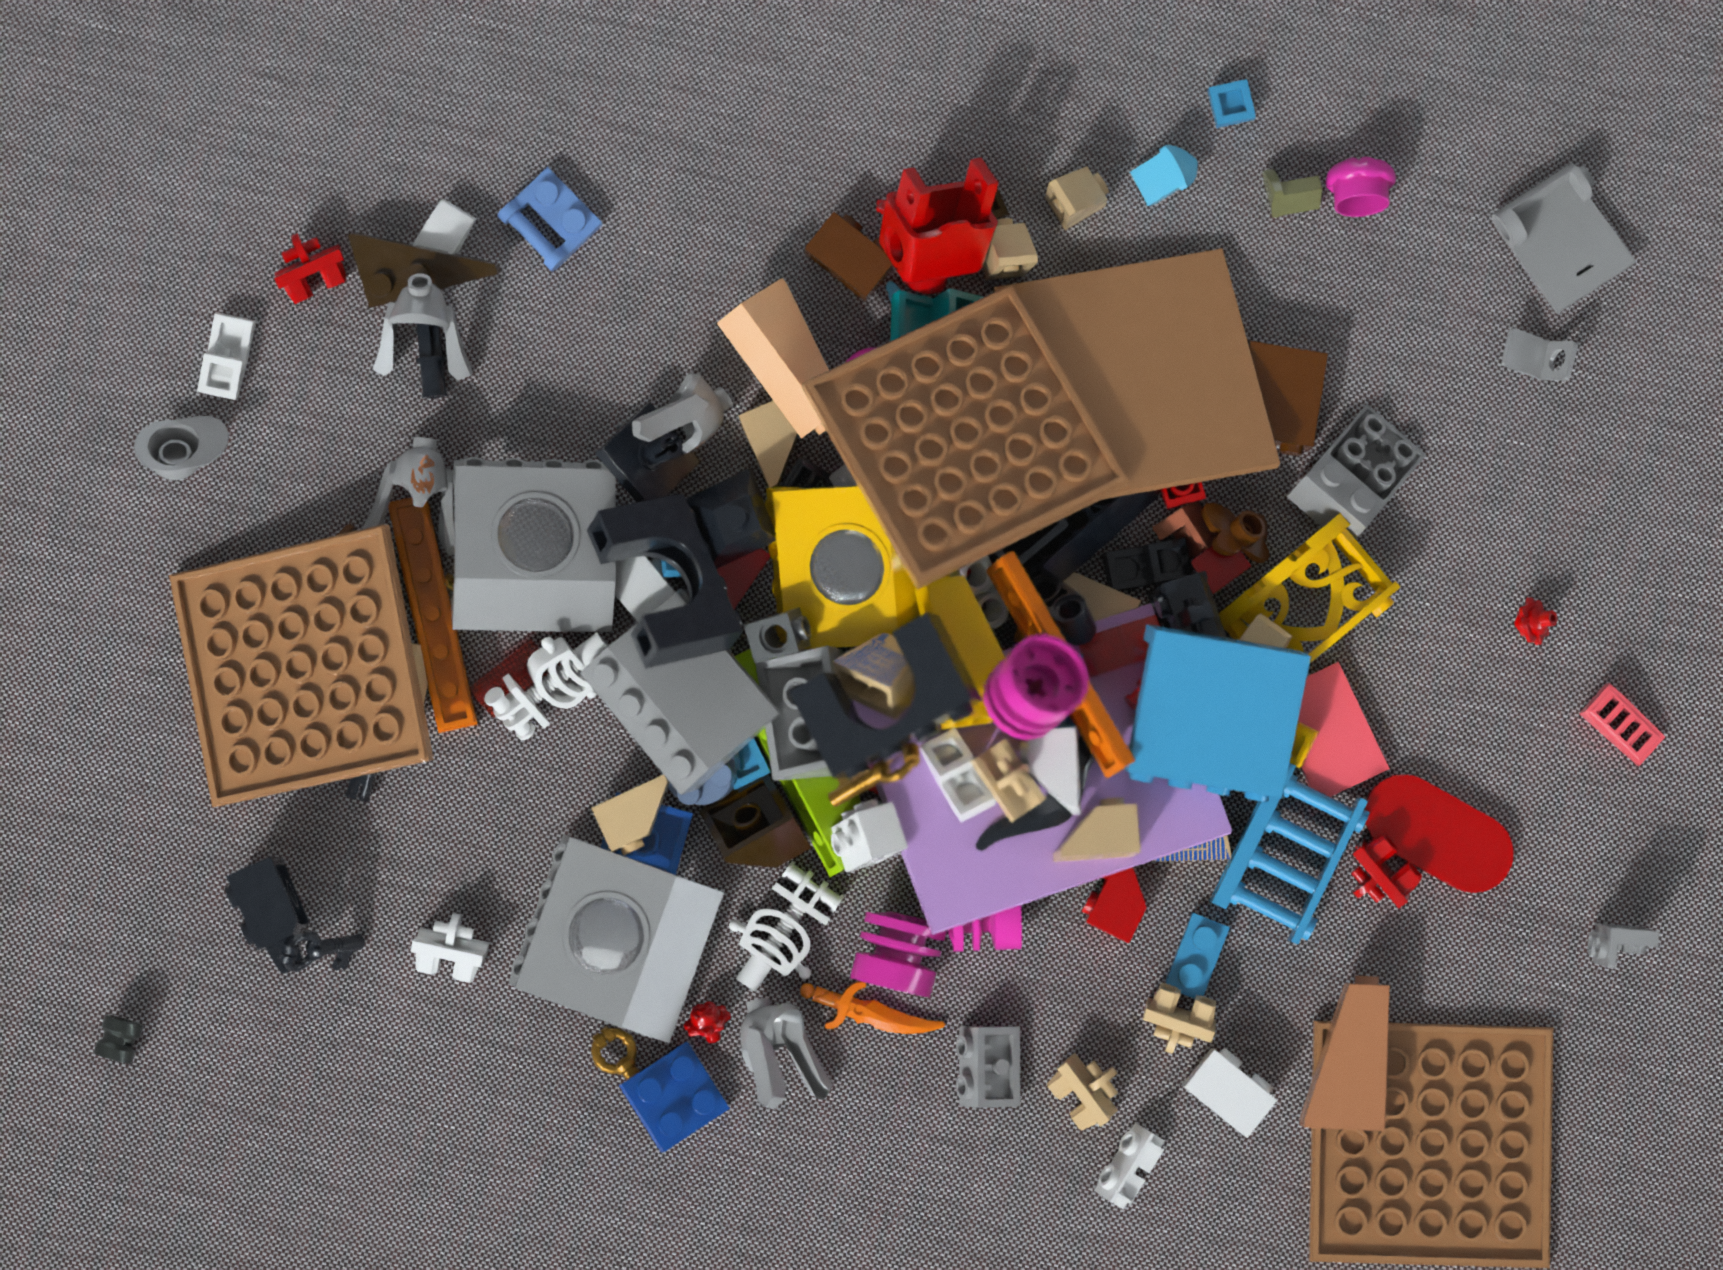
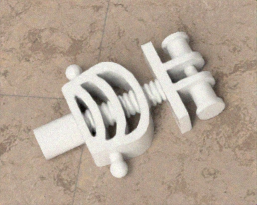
[484,632,608,740]
[729,861,844,992]

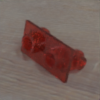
[469,639,549,719]

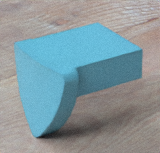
[1130,145,1198,206]

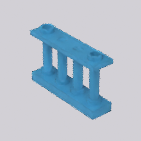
[1209,763,1370,945]

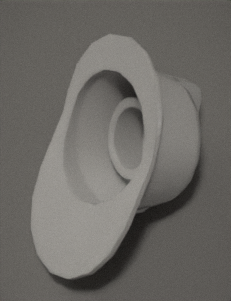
[134,416,229,480]

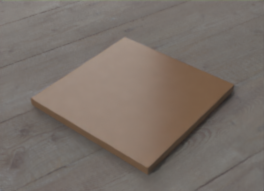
[993,249,1280,500]
[802,284,1130,589]
[169,524,434,807]
[1309,1020,1554,1268]

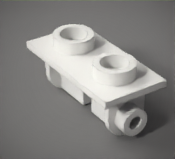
[1094,1123,1165,1209]

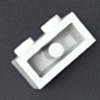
[831,799,908,873]
[1182,1048,1277,1138]

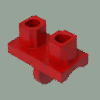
[274,233,347,304]
[1351,833,1422,908]

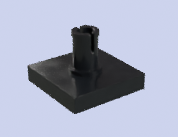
[595,402,700,503]

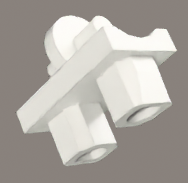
[411,913,490,983]

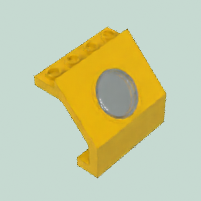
[765,485,920,649]

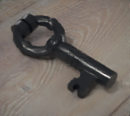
[279,929,365,972]

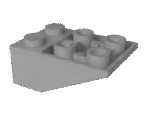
[1287,404,1426,539]

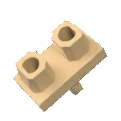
[971,738,1046,822]
[1143,983,1216,1054]
[1047,1053,1118,1131]

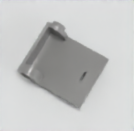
[1491,163,1636,314]

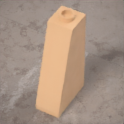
[717,278,829,439]

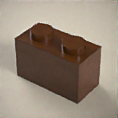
[804,212,894,303]

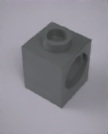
[744,607,812,663]

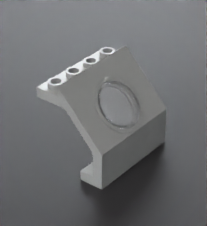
[451,457,616,632]
[509,834,724,1043]

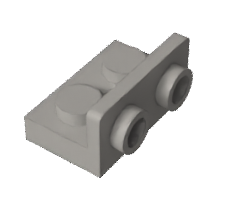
[1588,923,1659,968]
[956,1026,1020,1108]

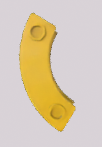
[1219,513,1400,664]

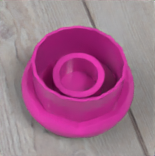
[1325,156,1396,217]

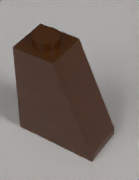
[1248,341,1328,456]

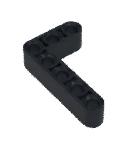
[1022,489,1160,646]

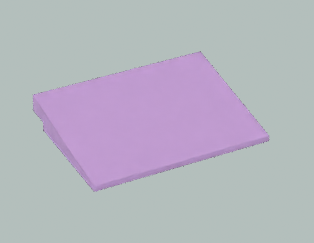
[852,603,1232,935]

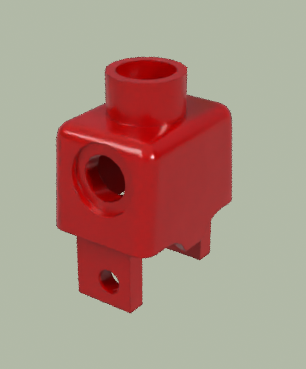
[879,157,998,294]

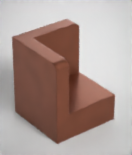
[1152,501,1217,559]

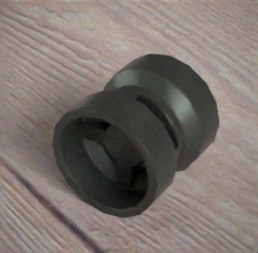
[93,1014,144,1064]

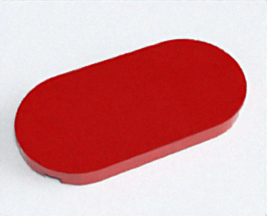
[1365,774,1514,893]

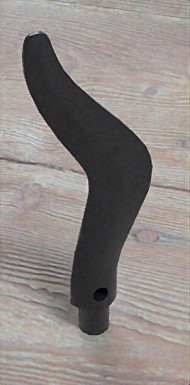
[975,736,1095,851]

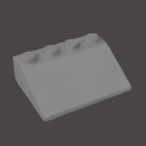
[580,591,781,795]

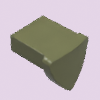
[1262,169,1322,218]

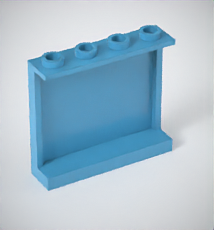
[1124,624,1311,802]

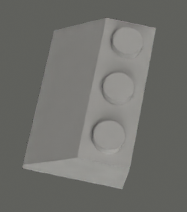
[756,646,853,781]

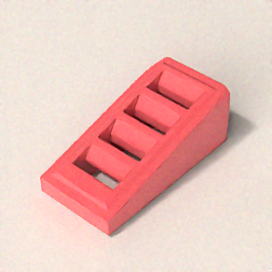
[1579,683,1665,766]

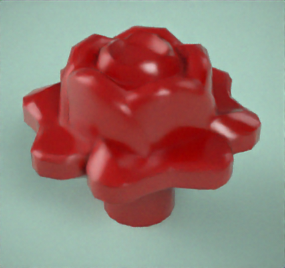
[1514,597,1558,646]
[683,1001,731,1043]

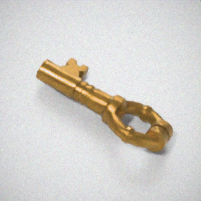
[828,743,920,807]
[591,1026,640,1080]

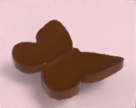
[1200,503,1270,564]

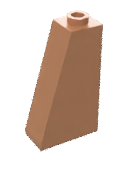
[1300,976,1390,1131]

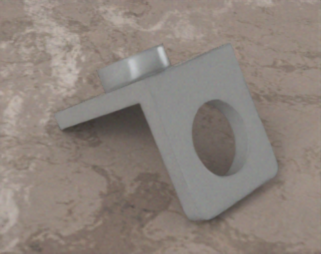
[1501,328,1578,381]

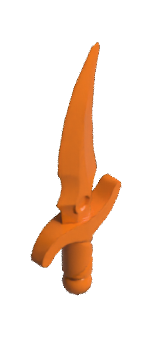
[800,981,946,1034]

